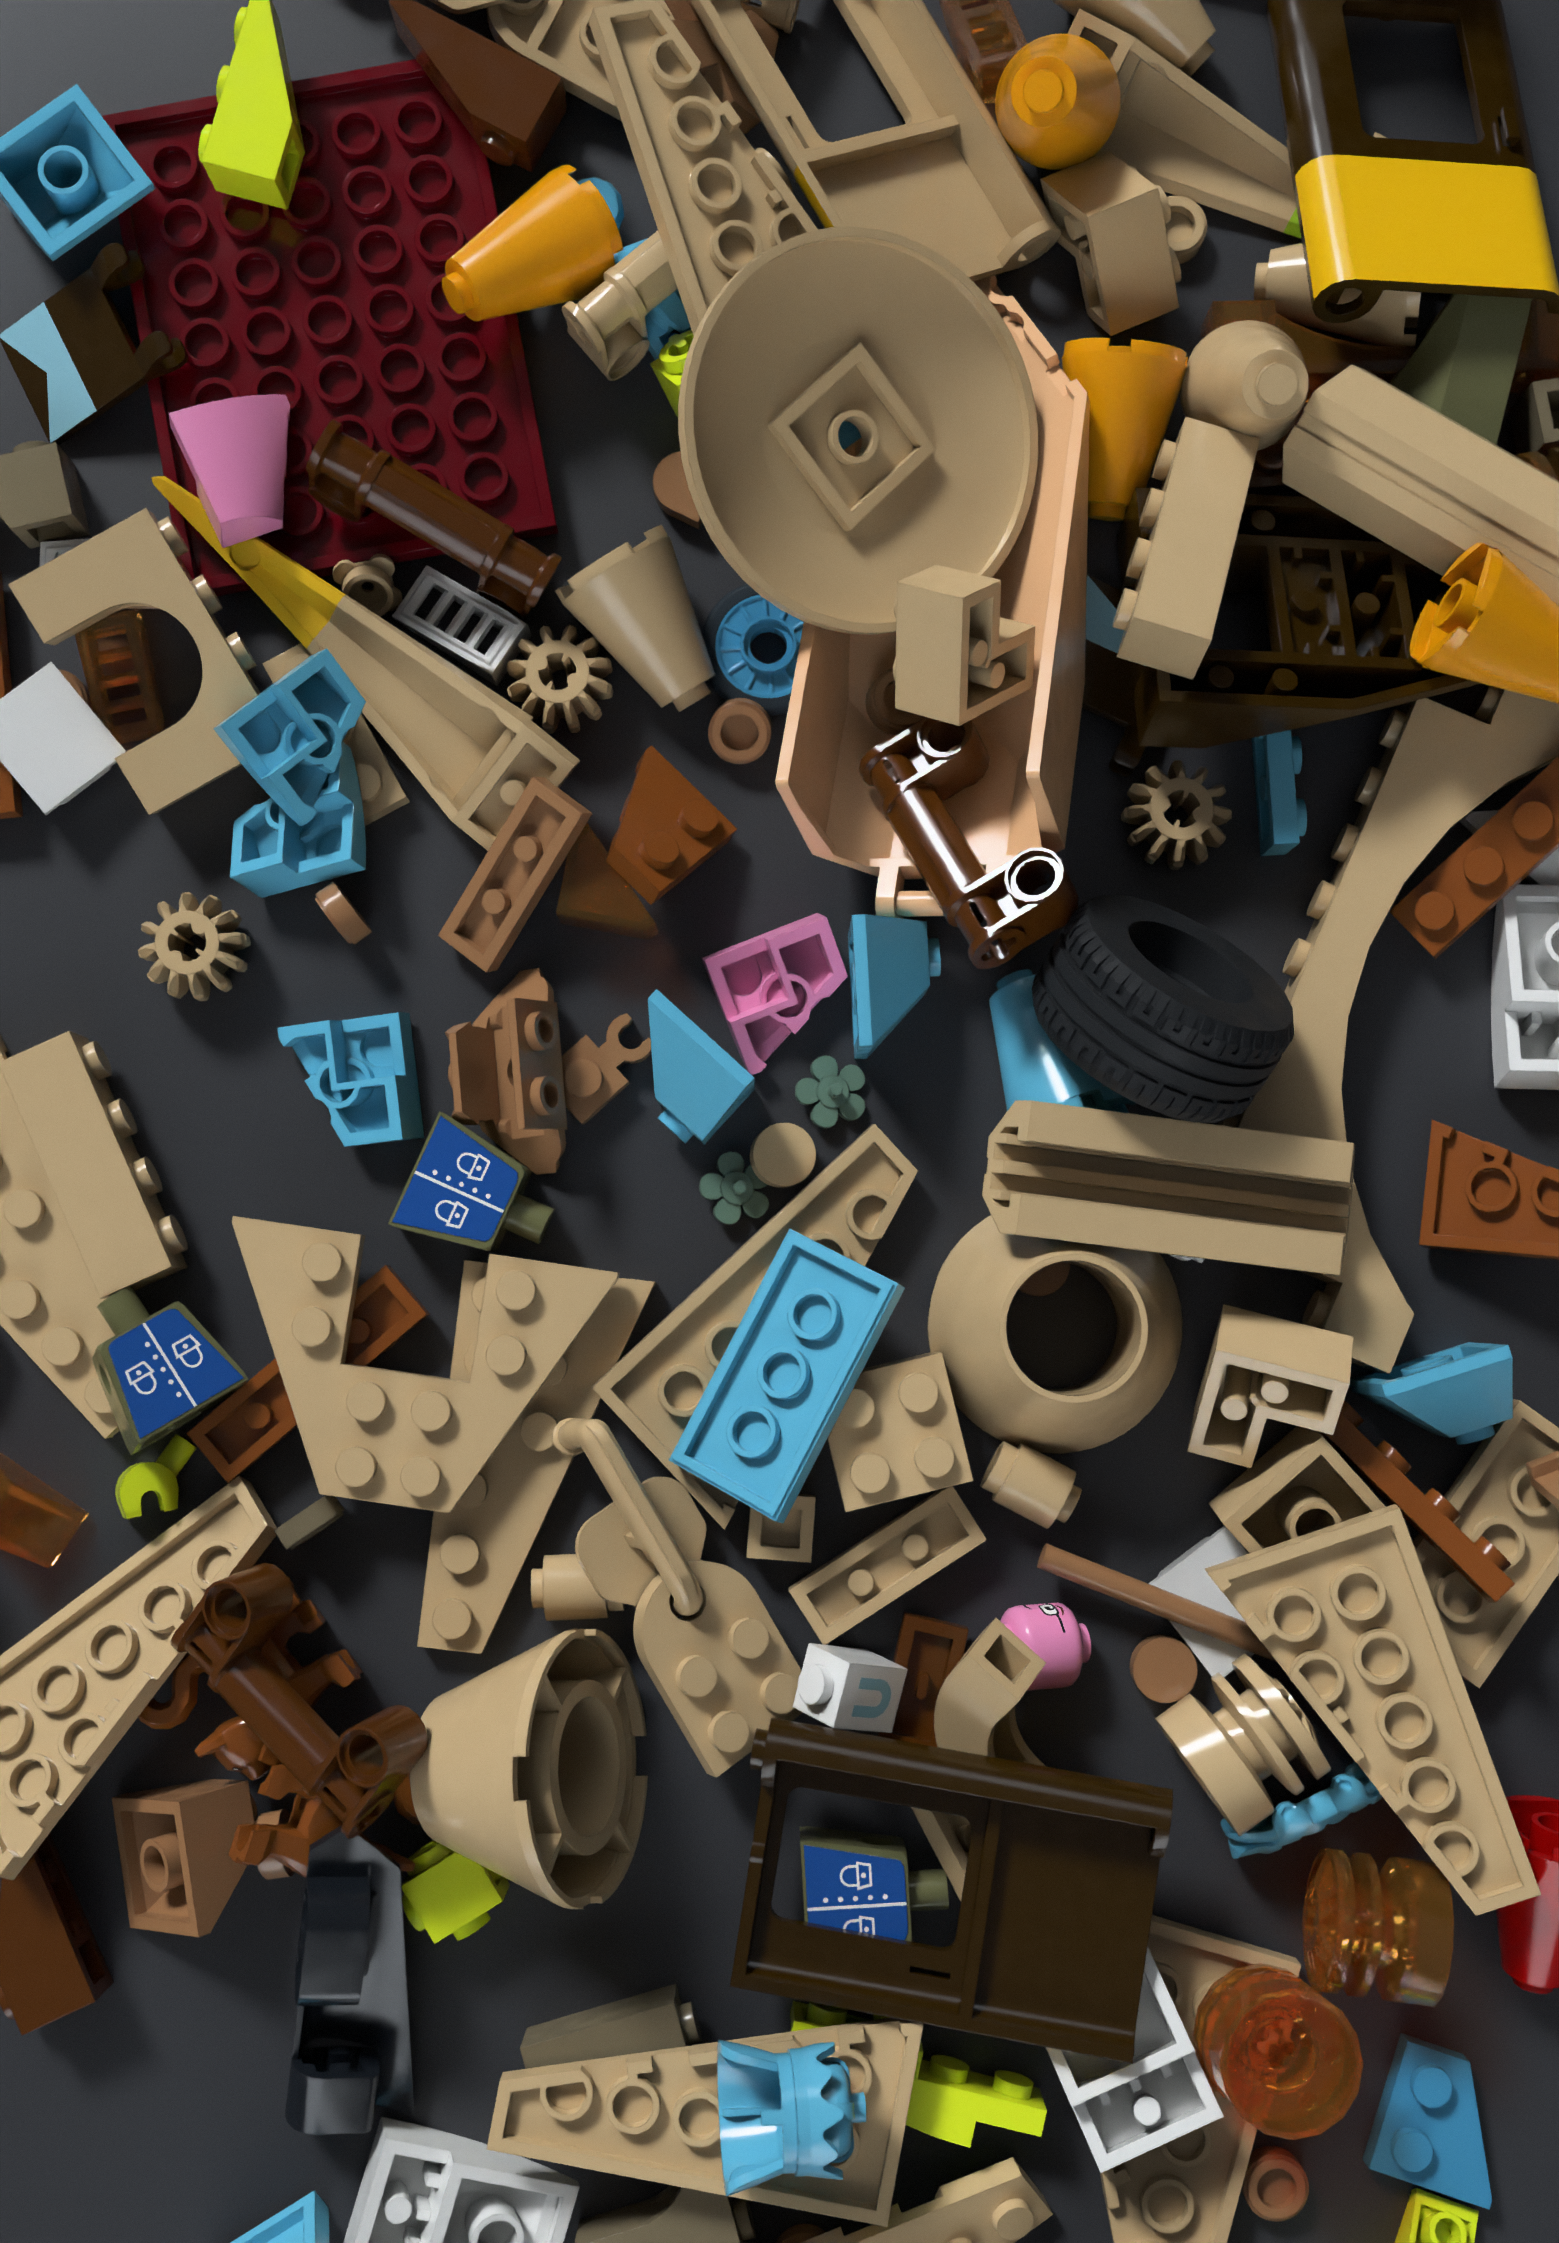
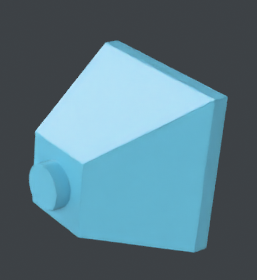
[0,84,156,261]
[848,914,941,1059]
[648,989,755,1145]
[1350,1342,1513,1445]

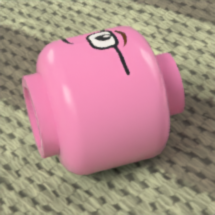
[1000,1602,1091,1691]

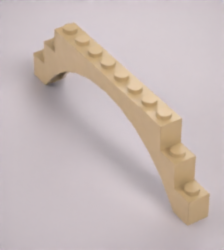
[1217,685,1559,1374]

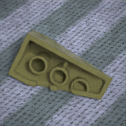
[1389,294,1533,445]

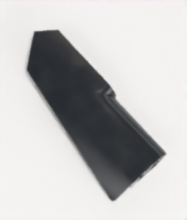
[285,1824,414,2135]

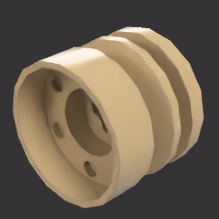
[1155,1653,1331,1837]

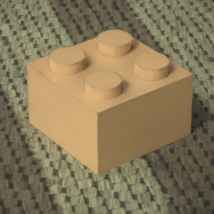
[827,1351,973,1512]
[1208,1426,1386,1553]

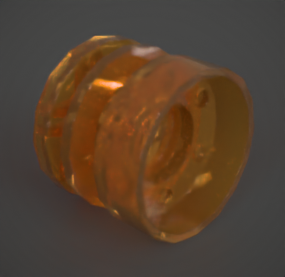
[1302,1848,1454,2007]
[1193,1963,1363,2140]

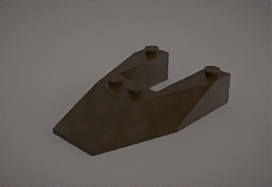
[1117,487,1481,748]

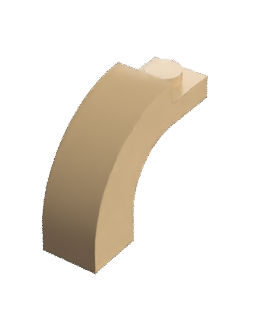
[934,1618,1046,1766]

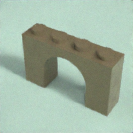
[520,1984,756,2243]

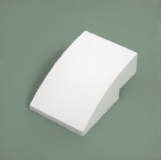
[1491,884,1559,1090]
[1046,1947,1224,2173]
[343,2117,580,2243]

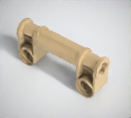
[561,148,793,381]

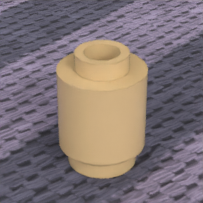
[980,1441,1082,1529]
[531,1554,625,1621]

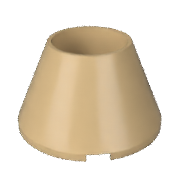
[927,1215,1182,1453]
[410,1628,648,1909]

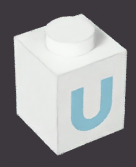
[792,1643,908,1733]

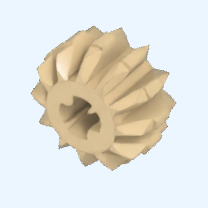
[506,625,613,734]
[1121,760,1232,870]
[138,892,251,1002]

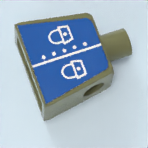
[388,1112,555,1252]
[92,1287,248,1455]
[799,1826,949,1942]

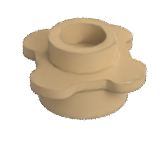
[333,554,402,617]

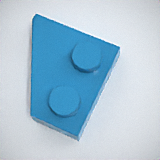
[1362,2033,1492,2210]

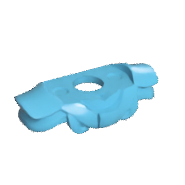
[1220,1761,1382,1859]

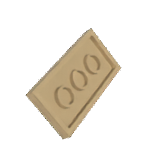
[1413,1399,1559,1689]

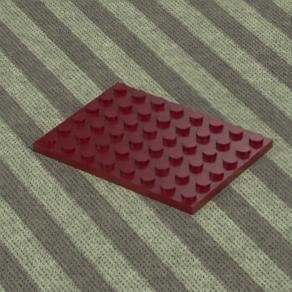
[102,59,558,596]

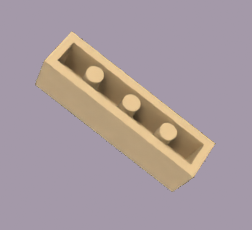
[1112,416,1260,680]
[0,1031,188,1299]

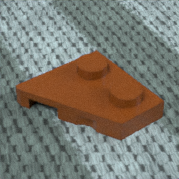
[606,745,737,905]

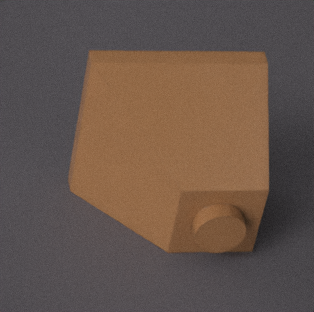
[112,1779,258,1937]

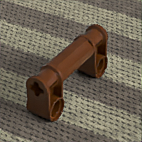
[305,419,562,621]
[859,717,1079,969]
[171,1563,427,1839]

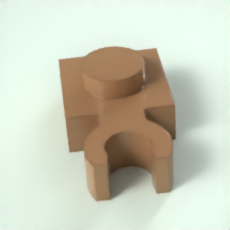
[562,1013,652,1125]

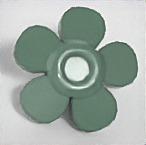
[795,1055,865,1129]
[699,1151,769,1225]

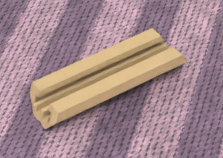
[1282,364,1559,606]
[982,1100,1355,1276]

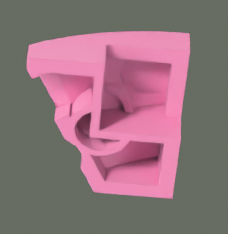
[169,394,290,548]
[702,913,848,1075]

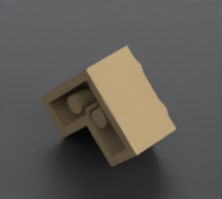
[1040,151,1181,336]
[893,565,1035,726]
[1187,1304,1354,1468]

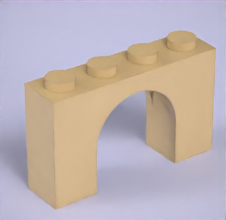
[8,508,260,815]

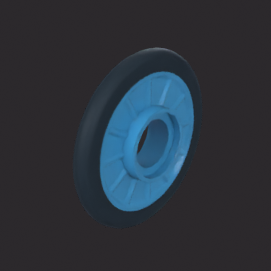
[702,584,804,715]

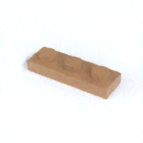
[438,777,592,972]

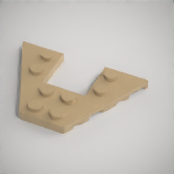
[232,1216,620,1513]

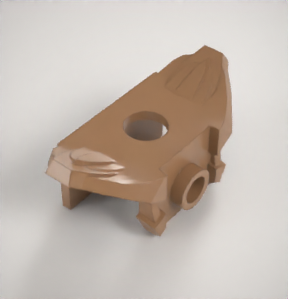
[444,968,568,1175]

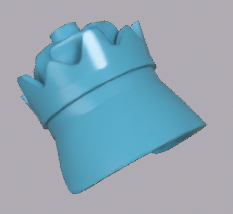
[717,2040,866,2196]

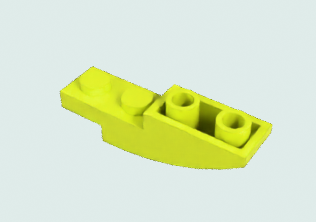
[790,2001,1047,2148]

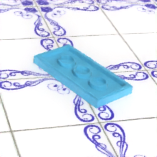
[669,1228,905,1523]

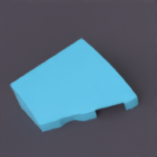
[213,648,366,826]
[230,742,366,898]
[278,1012,424,1147]

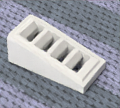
[392,565,532,686]

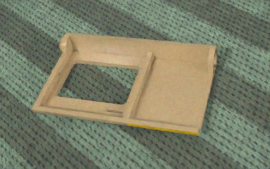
[689,0,1061,282]

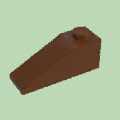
[388,0,567,172]
[0,1833,114,2036]

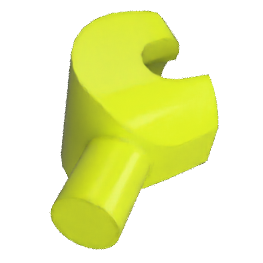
[115,1434,197,1519]

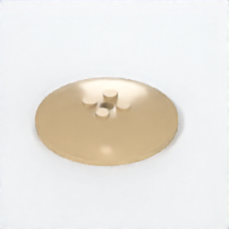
[678,226,1038,635]

